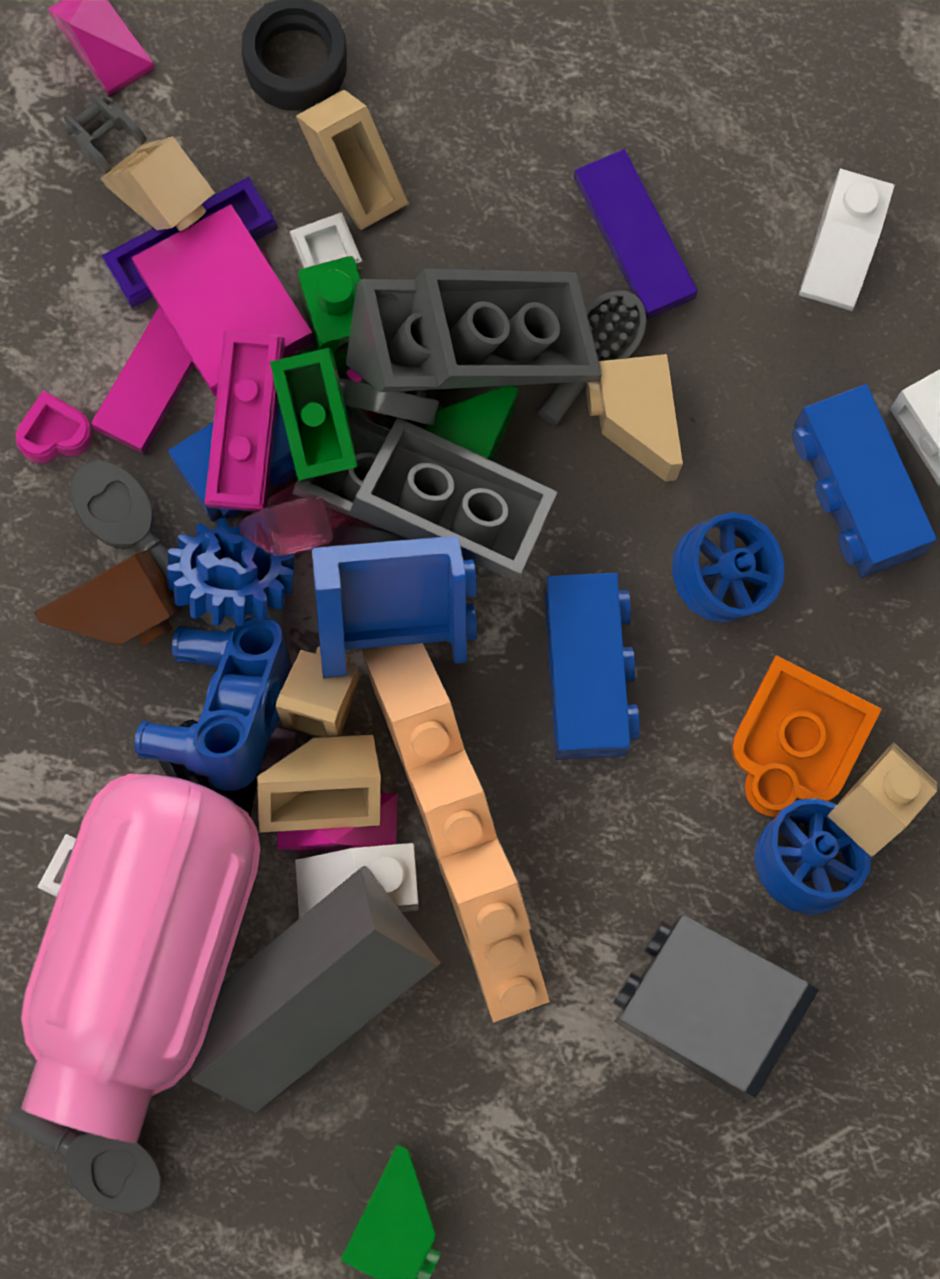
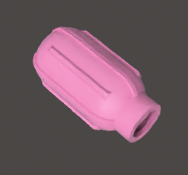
[21,774,261,1143]

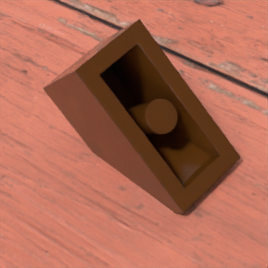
[34,549,182,646]

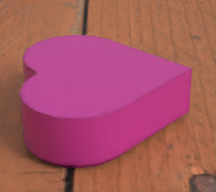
[16,390,93,463]

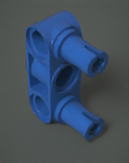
[134,616,293,791]

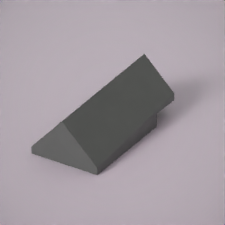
[346,269,602,392]
[293,411,557,581]
[190,865,441,1113]

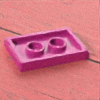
[131,205,315,397]

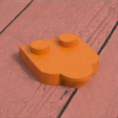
[731,655,882,817]

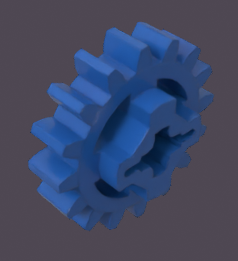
[167,518,294,627]

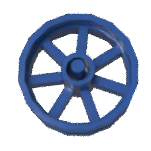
[672,512,784,623]
[754,798,871,915]

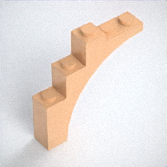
[361,643,550,1023]

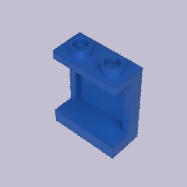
[312,536,477,678]

